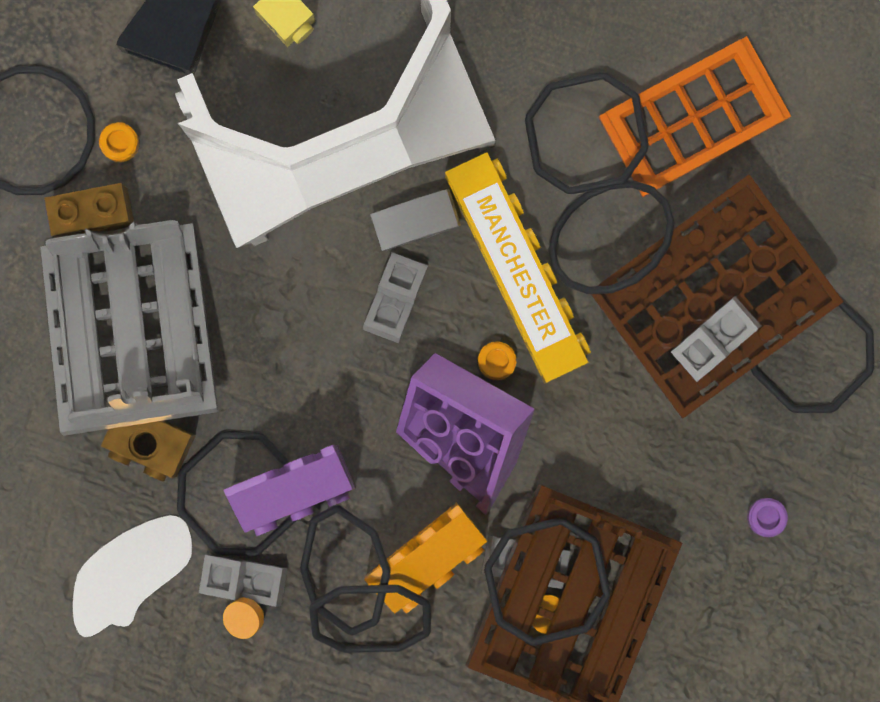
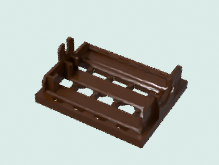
[591,174,844,419]
[465,484,683,702]

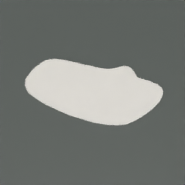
[73,515,192,637]

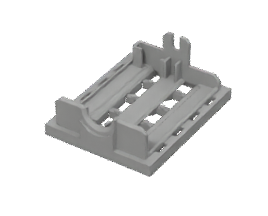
[40,220,219,436]

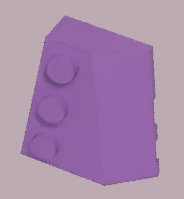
[396,353,535,515]
[223,445,355,536]

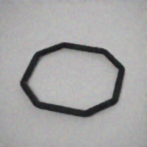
[525,72,649,194]
[751,302,874,413]
[177,431,297,556]
[300,505,390,636]
[484,517,611,646]
[309,585,431,653]

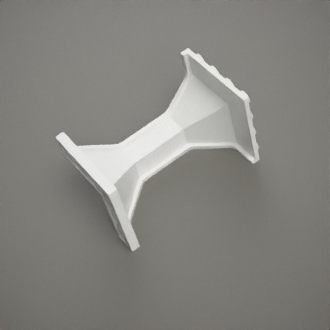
[175,0,495,248]

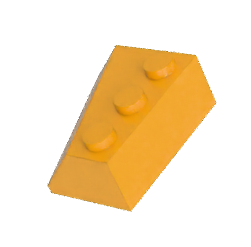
[364,502,488,614]

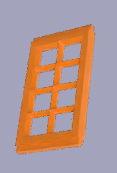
[598,36,791,198]

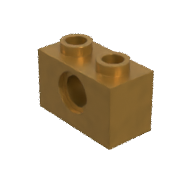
[44,183,134,238]
[101,421,196,482]

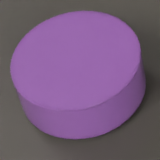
[747,498,788,537]

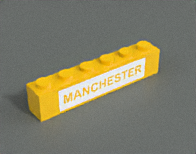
[445,152,591,384]

